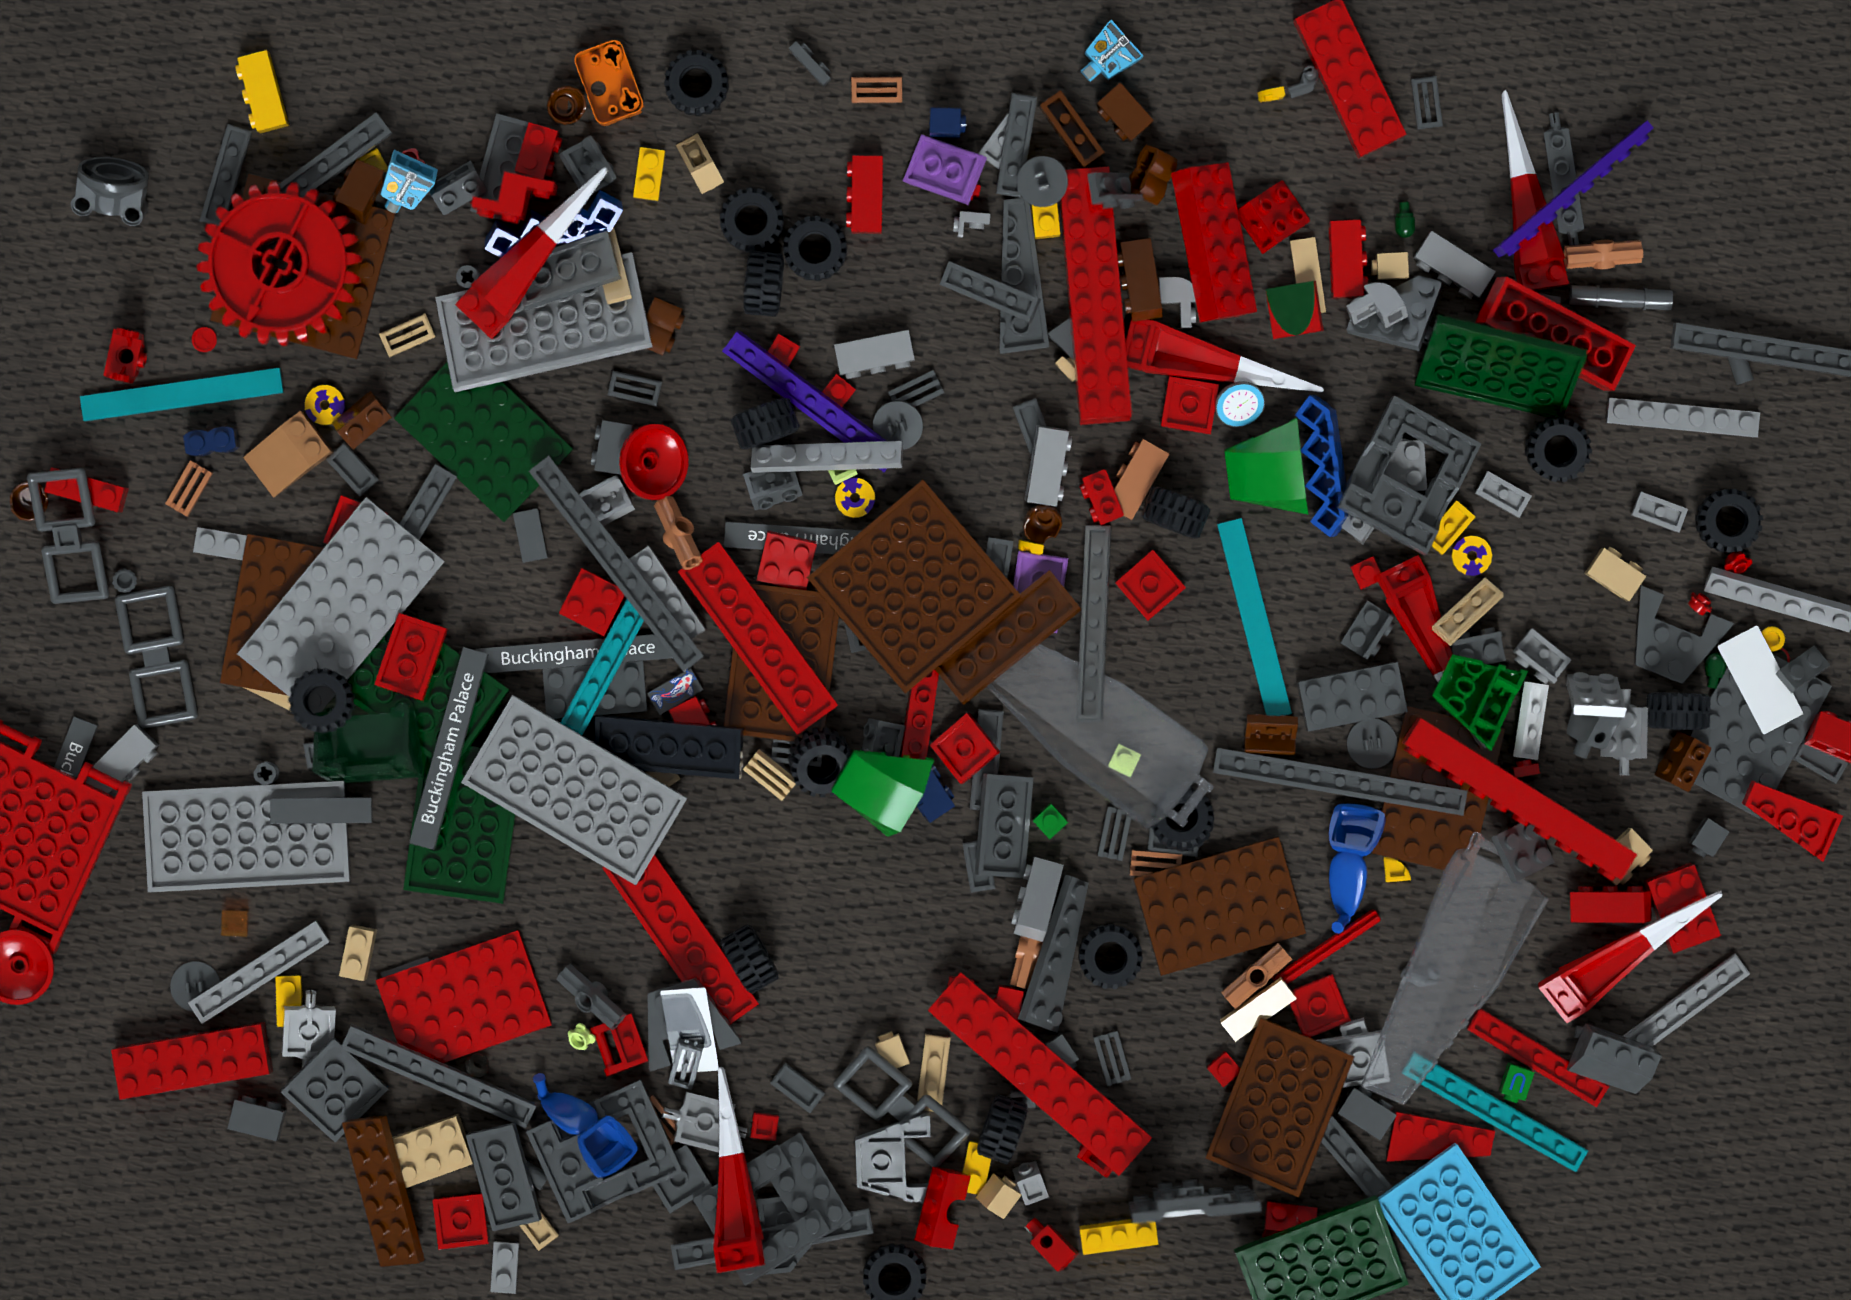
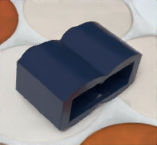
[183,427,240,456]

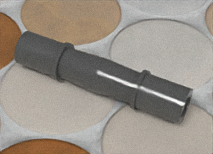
[1569,285,1673,310]

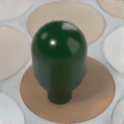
[1395,202,1415,238]
[1705,653,1726,689]

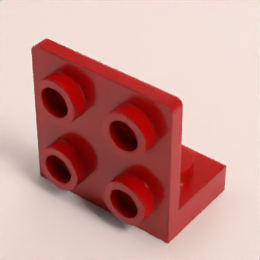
[1238,180,1310,254]

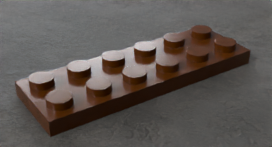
[935,570,1082,705]
[342,1116,425,1267]

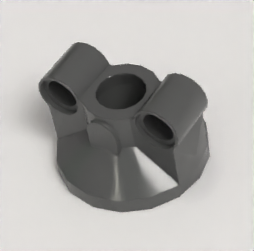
[70,157,149,226]

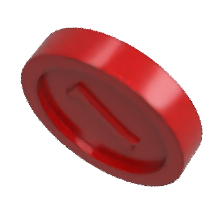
[192,327,217,352]

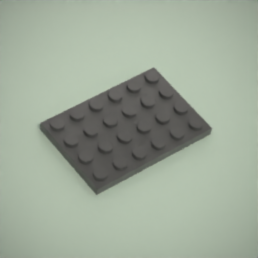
[1689,654,1832,819]

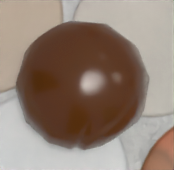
[547,86,586,125]
[10,481,49,521]
[1023,504,1063,544]

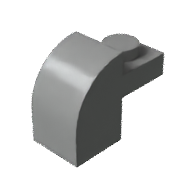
[1158,277,1196,329]
[1346,283,1408,328]

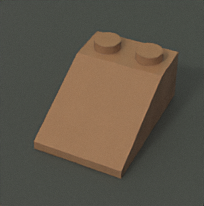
[243,411,334,498]

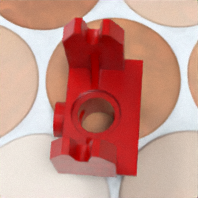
[103,328,147,384]

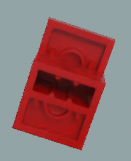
[471,172,558,224]

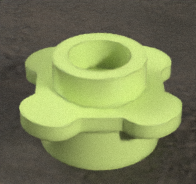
[568,1023,596,1050]

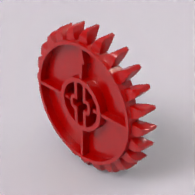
[196,181,363,346]

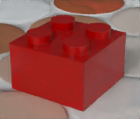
[559,568,625,636]

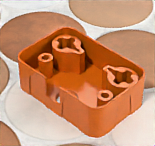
[574,40,644,126]

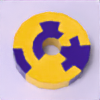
[305,385,346,425]
[835,478,875,518]
[1451,536,1492,576]

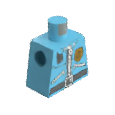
[1080,20,1143,82]
[381,150,438,213]

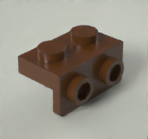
[1245,714,1298,755]
[1655,731,1711,792]

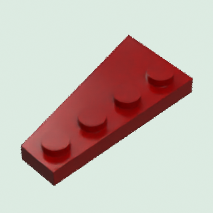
[1742,780,1843,862]
[1386,1111,1495,1161]

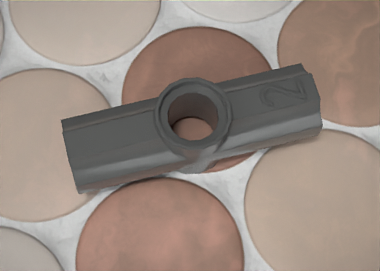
[556,963,627,1030]

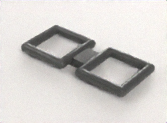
[27,468,109,604]
[115,585,198,729]
[834,1046,971,1167]

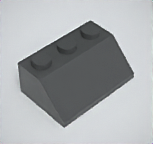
[1567,1023,1662,1094]

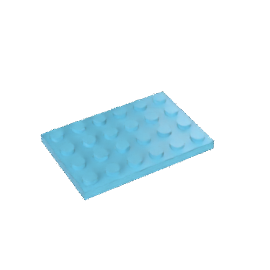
[1377,1143,1541,1300]

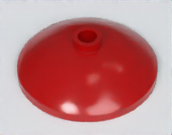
[619,424,689,500]
[0,929,54,1005]

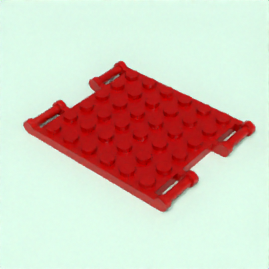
[0,720,132,955]

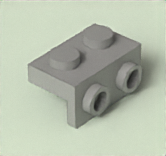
[579,475,635,526]
[1512,628,1571,684]

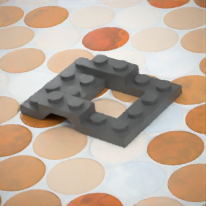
[1337,396,1481,555]
[526,1079,683,1223]
[693,1133,853,1286]
[1128,1180,1261,1224]

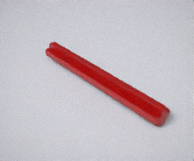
[1272,909,1381,984]

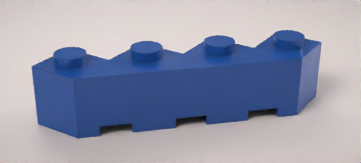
[484,190,623,257]
[1295,395,1349,537]

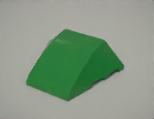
[1225,418,1309,515]
[1433,654,1528,751]
[831,750,934,837]

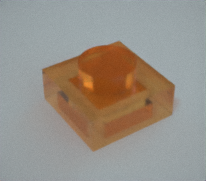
[221,910,249,937]

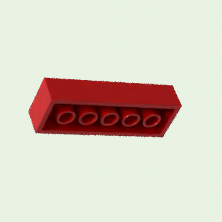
[1293,0,1406,159]
[1171,162,1257,323]
[1475,277,1636,391]
[111,1022,273,1100]

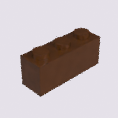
[1039,90,1105,169]
[1117,238,1162,322]

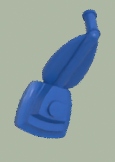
[1329,804,1386,933]
[533,1073,637,1178]

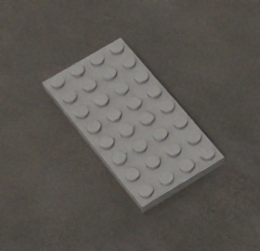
[435,252,653,392]
[237,497,445,716]
[461,695,687,885]
[142,780,351,892]

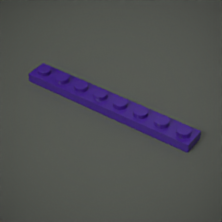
[1493,120,1653,257]
[722,330,887,472]

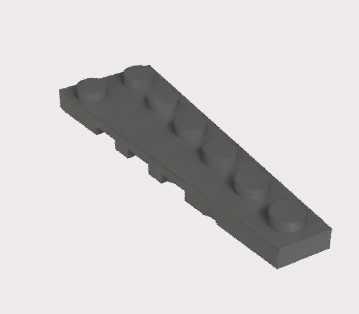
[999,198,1049,354]
[1018,875,1089,1033]

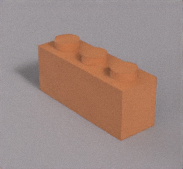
[1113,439,1169,520]

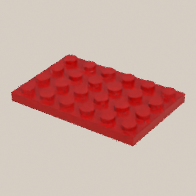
[375,930,552,1063]

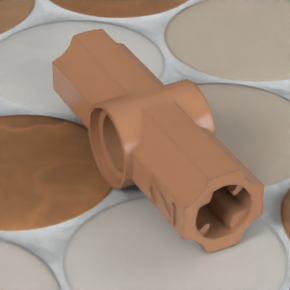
[1563,240,1643,269]
[654,496,703,570]
[1010,936,1044,989]
[1221,943,1292,1009]

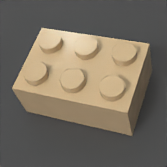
[392,1113,473,1188]

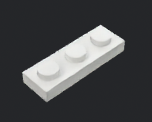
[1513,681,1549,760]

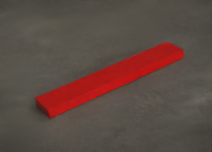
[1467,1008,1609,1108]

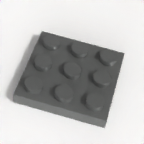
[280,1037,388,1142]

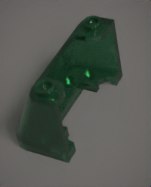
[313,703,423,783]

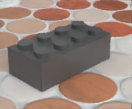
[1296,662,1408,732]

